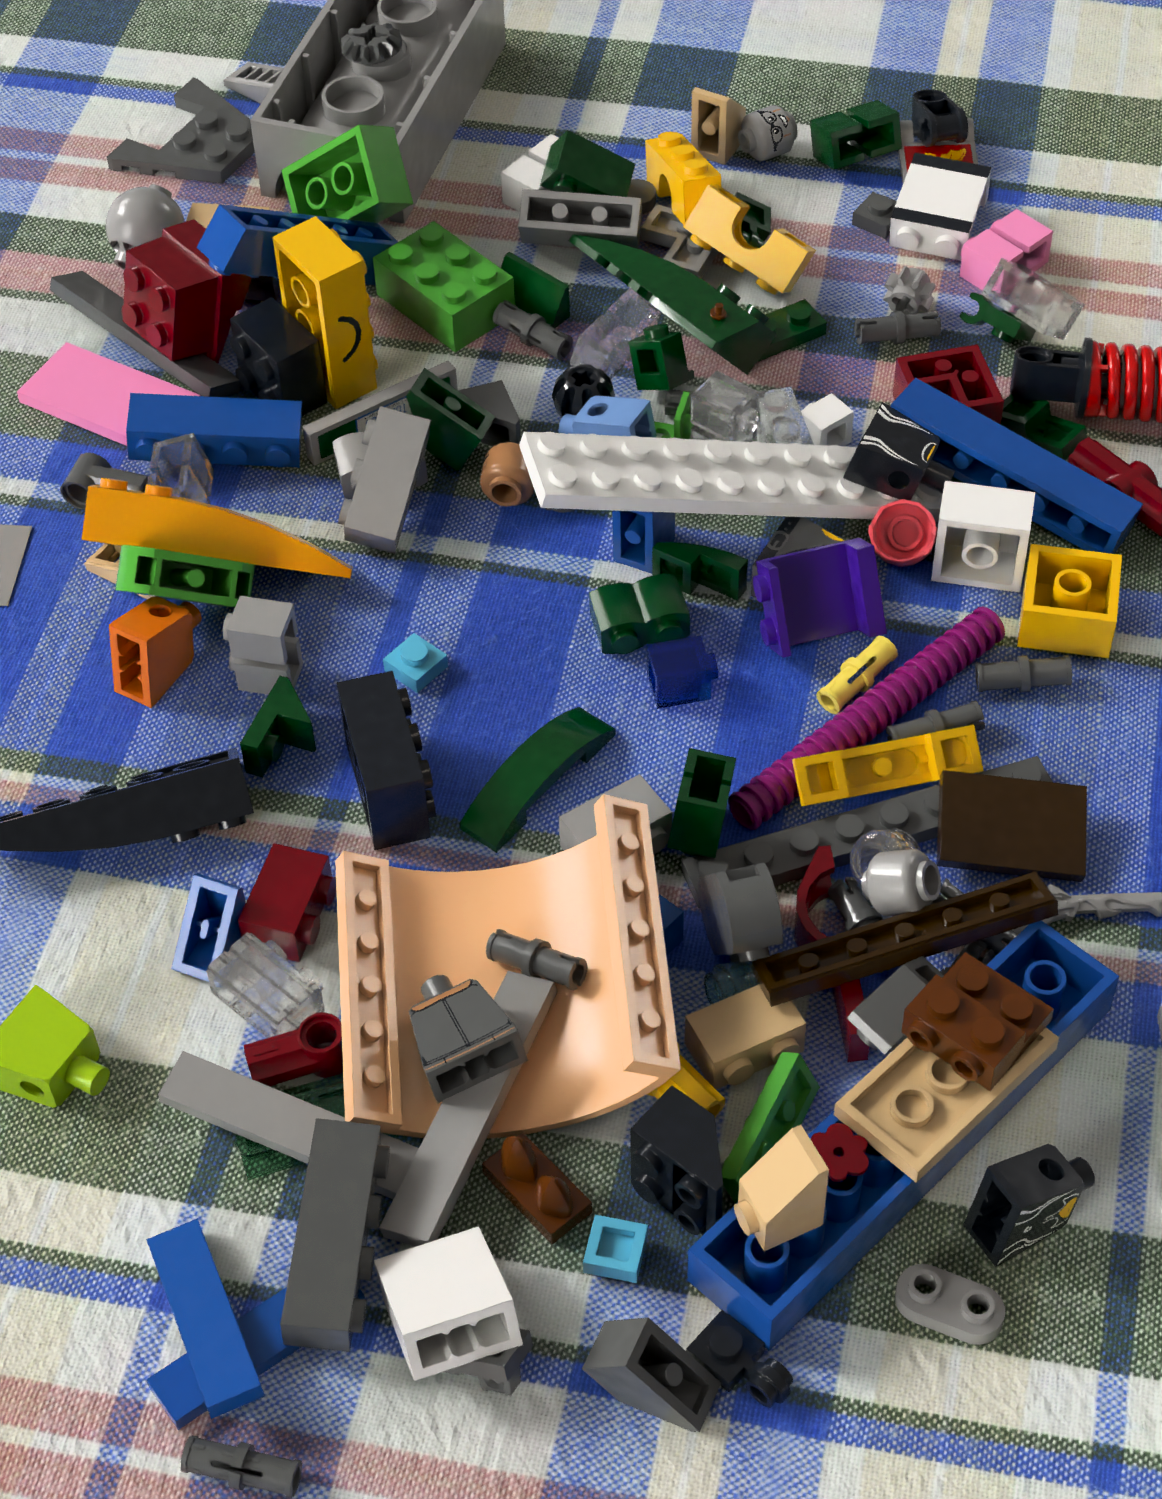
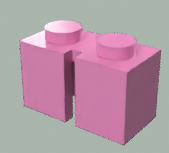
[959,209,1053,299]

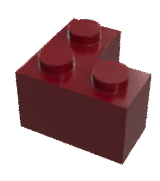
[893,344,1004,425]

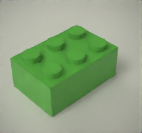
[281,124,414,223]
[373,221,515,352]

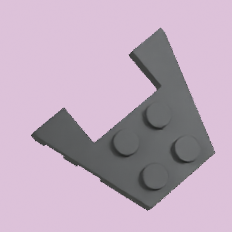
[107,77,255,184]

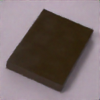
[936,770,1087,882]

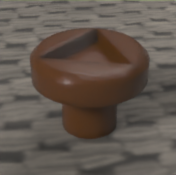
[710,303,727,320]

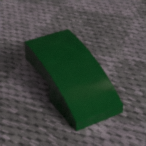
[1001,394,1087,461]
[652,542,748,601]

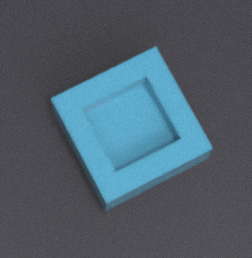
[383,633,448,693]
[583,1215,648,1283]

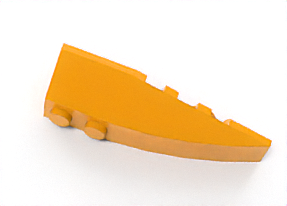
[82,478,353,579]

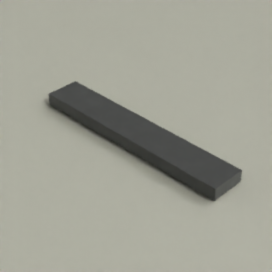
[50,271,240,397]

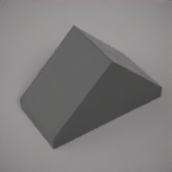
[458,380,521,447]

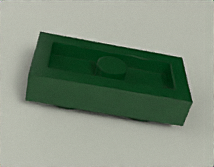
[758,299,827,362]

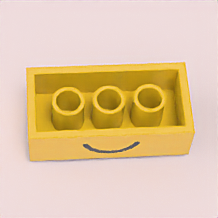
[272,216,378,409]

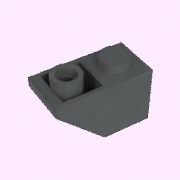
[847,956,944,1055]

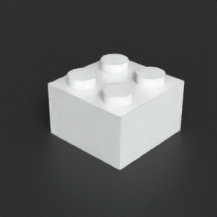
[931,481,1035,593]

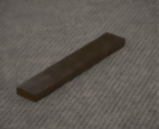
[752,871,1058,1007]

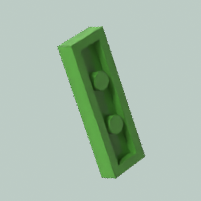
[722,1052,820,1204]

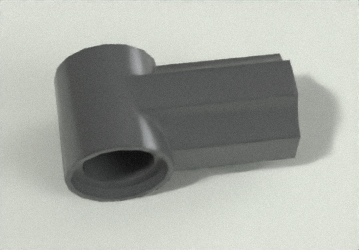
[60,453,154,510]

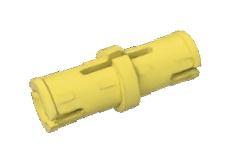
[816,635,898,714]

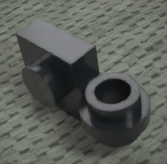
[686,1310,793,1407]

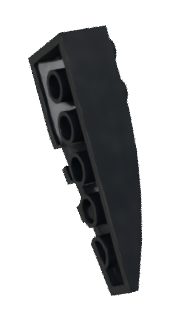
[0,747,254,852]

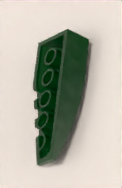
[568,234,777,375]

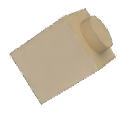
[691,87,746,165]
[734,1125,829,1251]

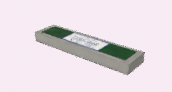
[303,361,458,466]

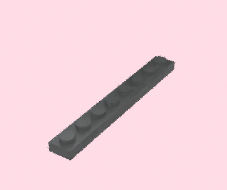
[681,756,1053,908]

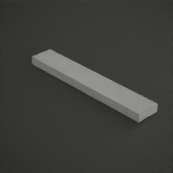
[379,971,557,1246]
[158,1051,469,1222]

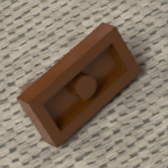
[482,1132,593,1244]

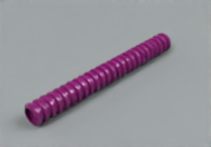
[728,606,1005,830]

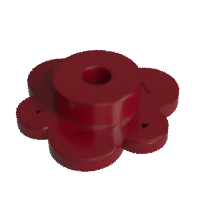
[811,1123,869,1182]

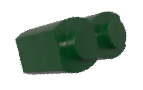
[589,574,690,654]

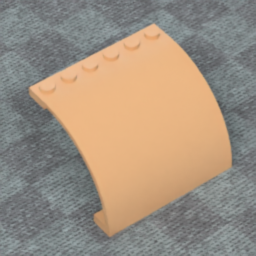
[335,794,681,1138]

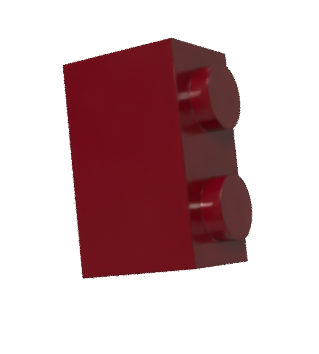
[238,843,336,962]

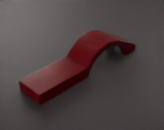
[794,845,869,1062]

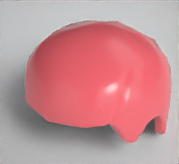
[868,499,937,567]

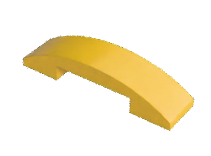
[792,725,984,807]

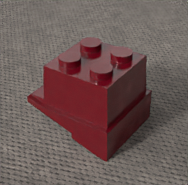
[122,219,252,363]

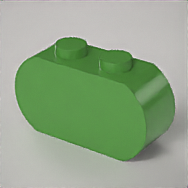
[115,545,255,608]

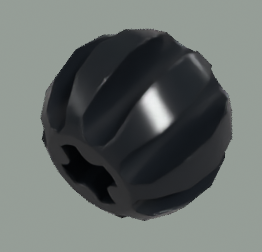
[552,364,615,418]

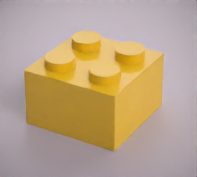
[1017,544,1122,659]

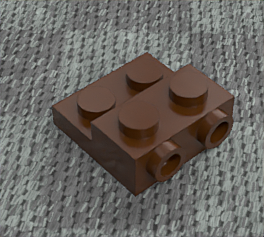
[901,952,1054,1091]

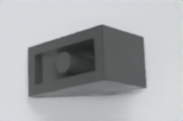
[582,1317,721,1432]

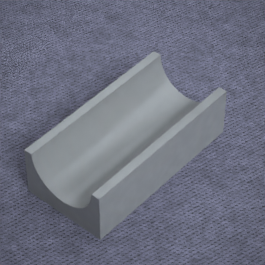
[250,0,506,224]

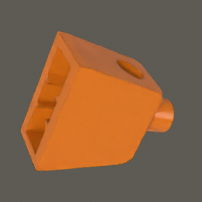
[109,596,202,708]

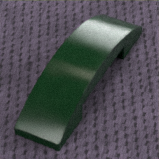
[459,707,616,853]

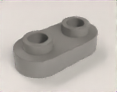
[895,1264,1005,1345]

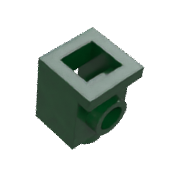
[628,324,695,390]

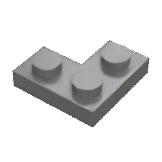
[641,204,719,279]

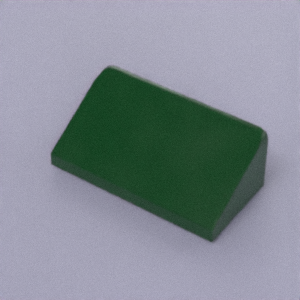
[501,252,570,328]

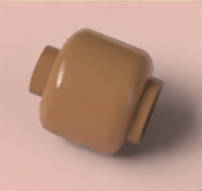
[479,442,534,507]

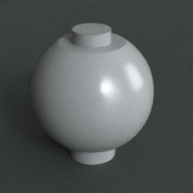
[105,184,185,270]

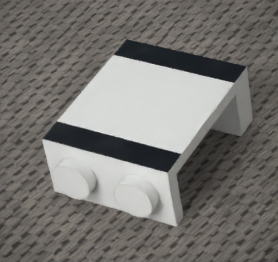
[889,153,991,261]

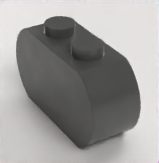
[698,862,783,963]

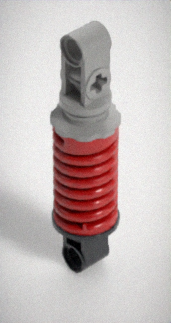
[1010,337,1162,424]

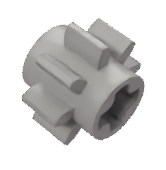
[883,266,936,315]

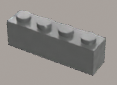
[280,1118,390,1352]

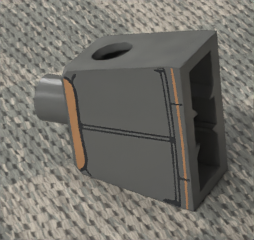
[409,975,528,1103]

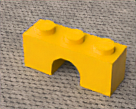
[645,132,721,225]
[683,185,816,295]

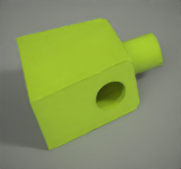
[0,985,110,1108]

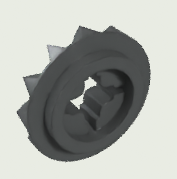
[341,21,402,65]

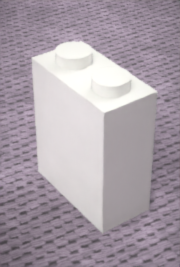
[374,1226,523,1381]

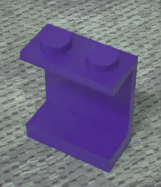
[753,538,887,658]

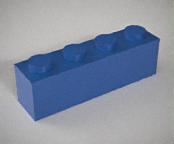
[126,393,302,468]

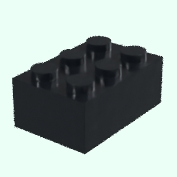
[337,671,436,850]

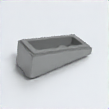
[223,62,283,104]

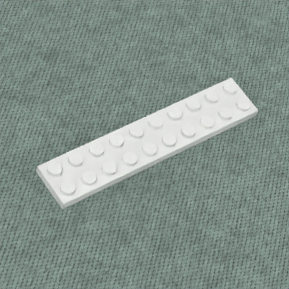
[519,432,943,522]

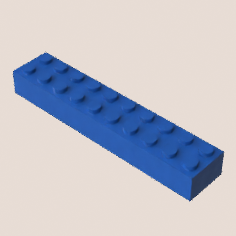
[687,920,1119,1351]

